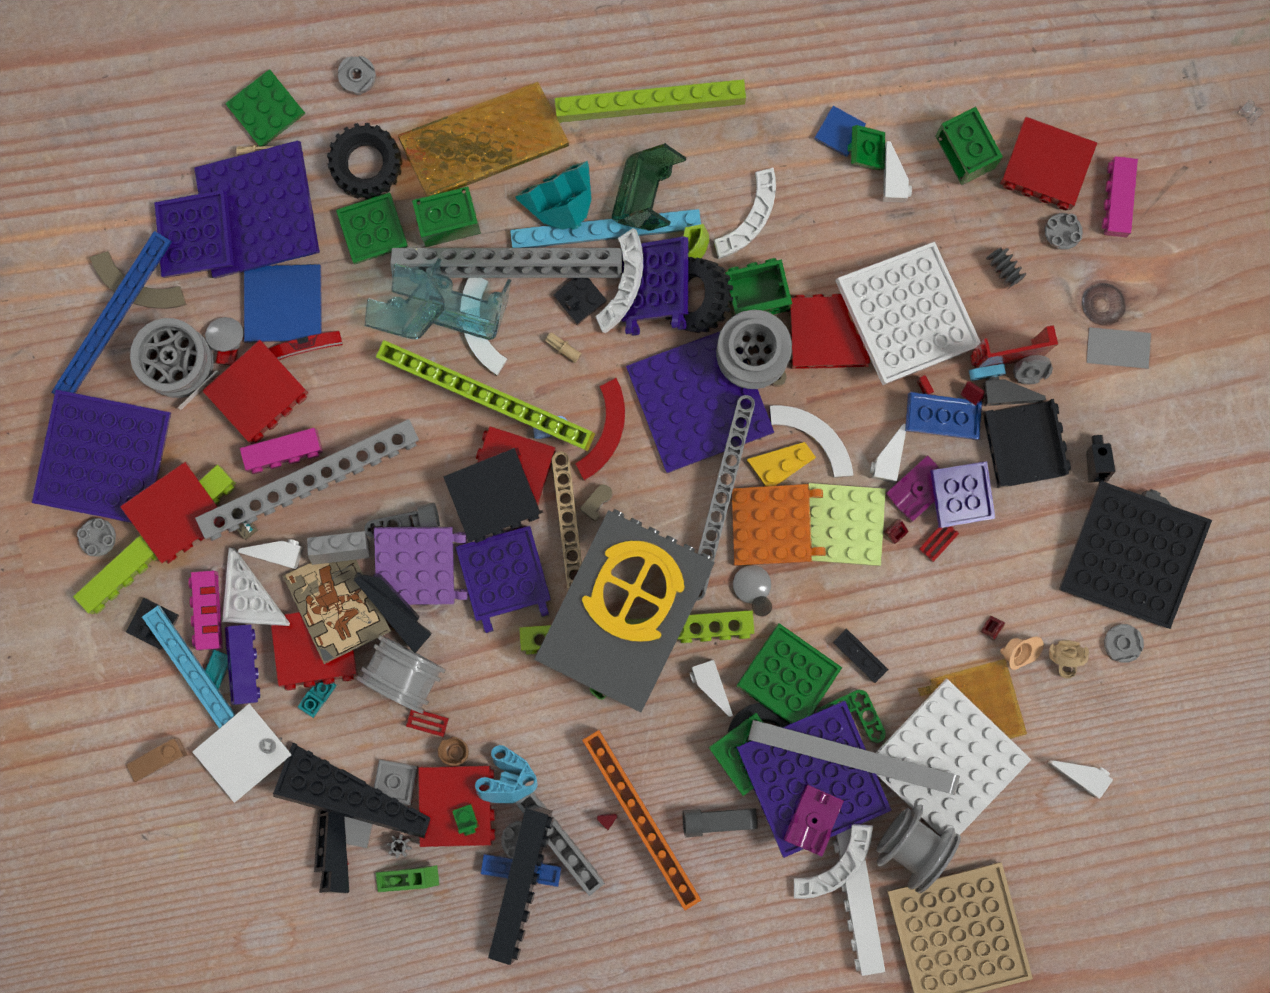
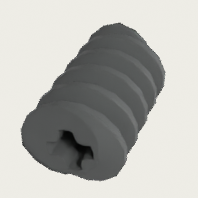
[986,247,1026,290]

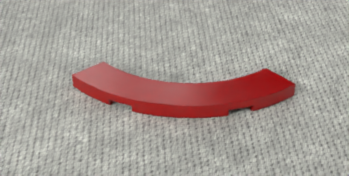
[575,378,625,481]

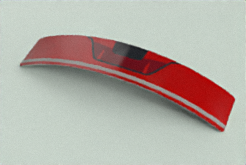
[269,331,343,360]

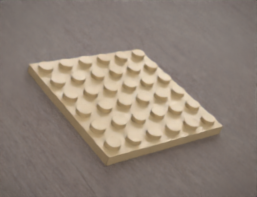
[887,862,1033,993]

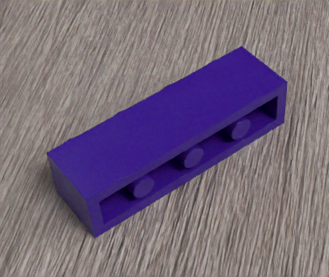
[225,625,260,705]

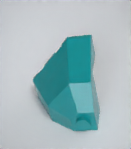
[515,161,592,230]

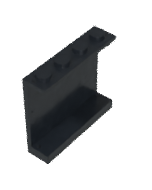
[983,399,1071,488]
[443,448,544,543]

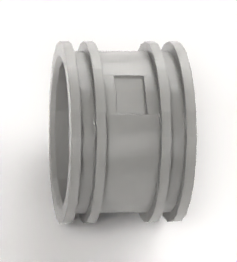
[130,318,214,398]
[356,635,446,714]

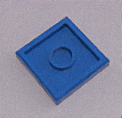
[814,106,866,157]

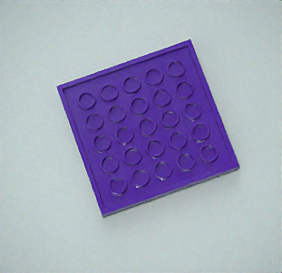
[194,140,320,279]
[626,331,775,473]
[32,390,171,523]
[736,701,892,858]

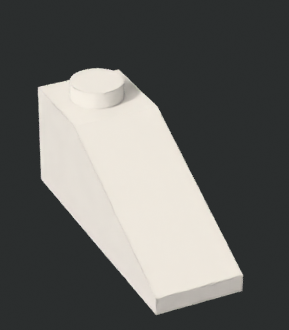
[883,141,912,203]
[870,424,906,483]
[238,539,304,569]
[689,660,733,717]
[1048,760,1113,799]

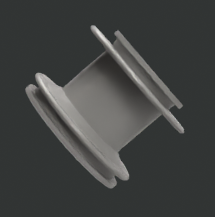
[716,310,792,389]
[877,804,961,894]

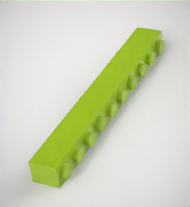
[555,79,746,123]
[73,464,236,614]

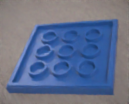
[244,265,322,343]

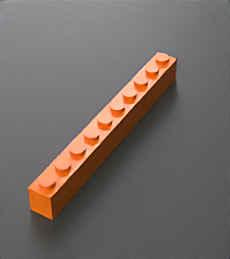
[582,730,702,911]

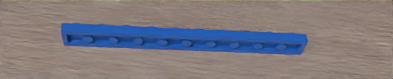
[51,231,172,395]

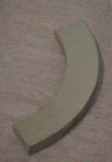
[90,251,187,309]

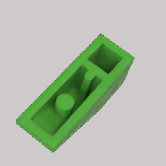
[376,865,439,892]

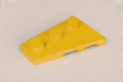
[747,442,816,487]

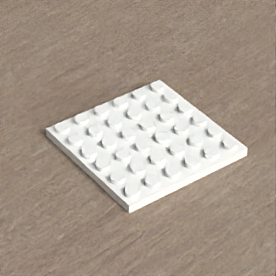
[835,242,981,385]
[876,678,1031,835]

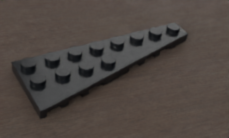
[273,742,431,839]

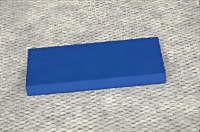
[905,392,982,440]

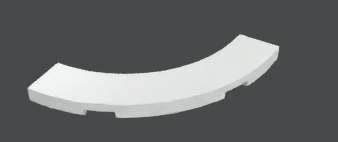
[714,168,776,259]
[595,228,643,333]
[461,278,507,376]
[770,405,853,478]
[794,824,873,899]

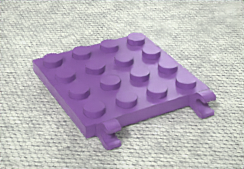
[374,527,468,605]

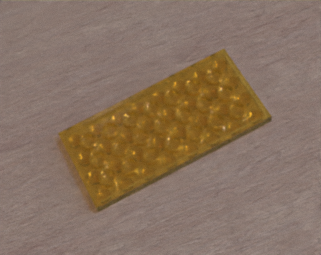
[398,82,569,197]

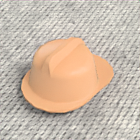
[1000,636,1044,670]

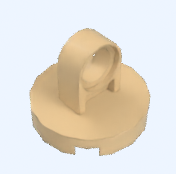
[1049,640,1089,679]

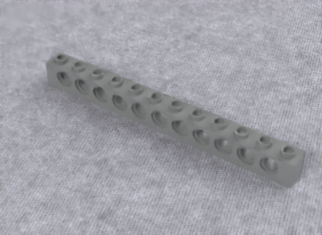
[390,248,622,278]
[195,419,419,541]

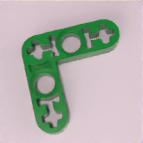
[816,690,886,743]

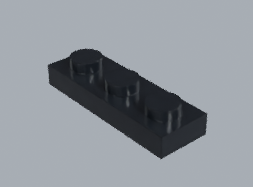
[832,628,889,683]

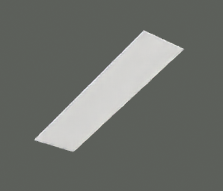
[178,370,220,410]

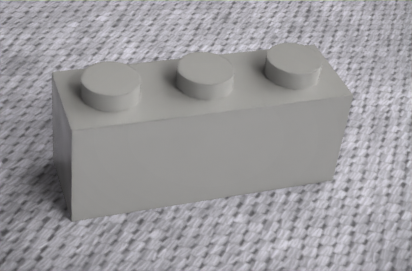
[307,531,370,565]

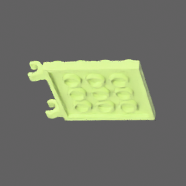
[808,483,886,566]

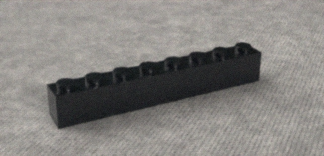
[488,804,554,965]

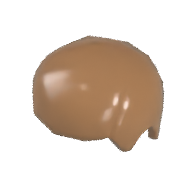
[437,737,469,767]

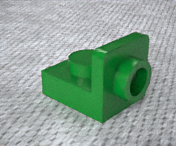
[452,804,479,836]

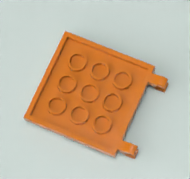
[732,484,826,566]

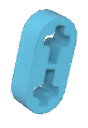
[969,364,1006,381]

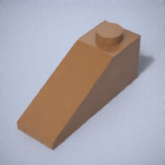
[126,738,188,782]

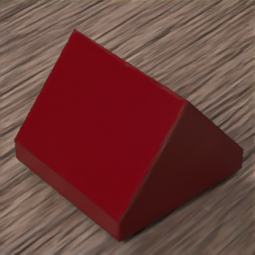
[960,381,985,406]
[883,519,909,544]
[980,616,1005,641]
[597,813,617,830]

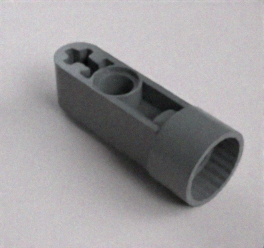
[364,503,440,538]
[682,808,758,838]

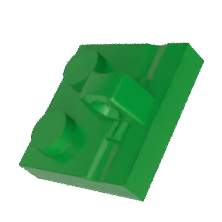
[848,125,885,171]

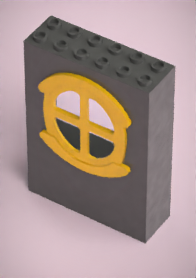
[534,509,715,712]

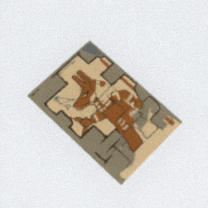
[283,560,391,664]

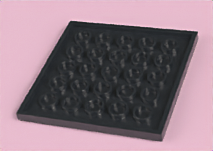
[1059,480,1212,629]

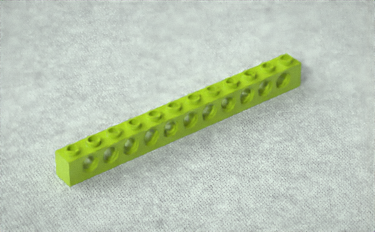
[376,340,595,451]
[519,610,755,655]

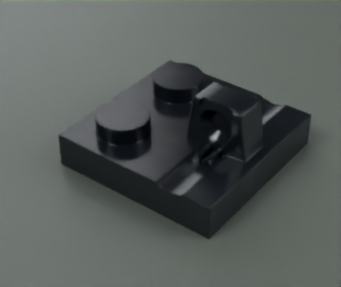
[553,278,607,325]
[126,598,179,650]

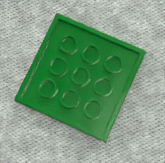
[736,623,842,724]

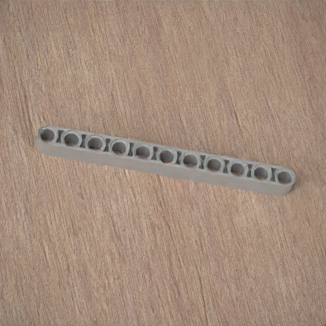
[696,395,755,601]
[748,720,960,795]

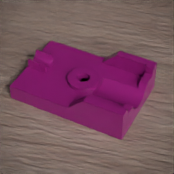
[885,455,940,523]
[783,784,844,857]

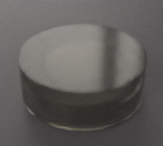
[752,596,772,616]

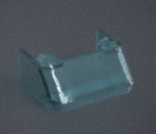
[423,258,512,340]
[364,263,445,339]

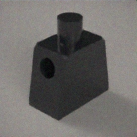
[1086,435,1116,483]

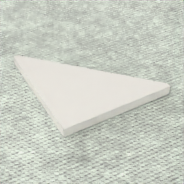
[222,548,290,626]

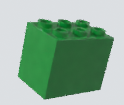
[935,106,1003,185]
[412,186,481,247]
[725,258,792,317]

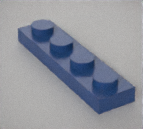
[481,854,562,887]

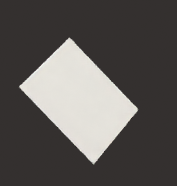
[193,704,292,803]

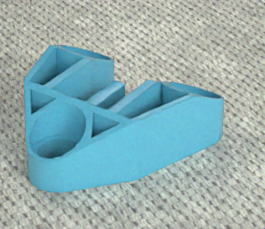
[475,745,538,803]

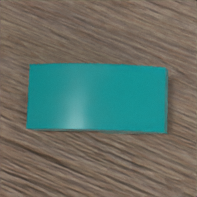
[298,682,337,718]

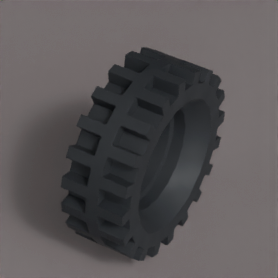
[327,123,402,200]
[665,257,733,333]

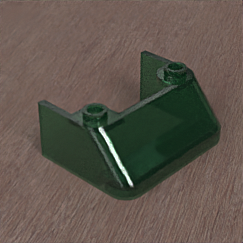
[612,143,686,231]

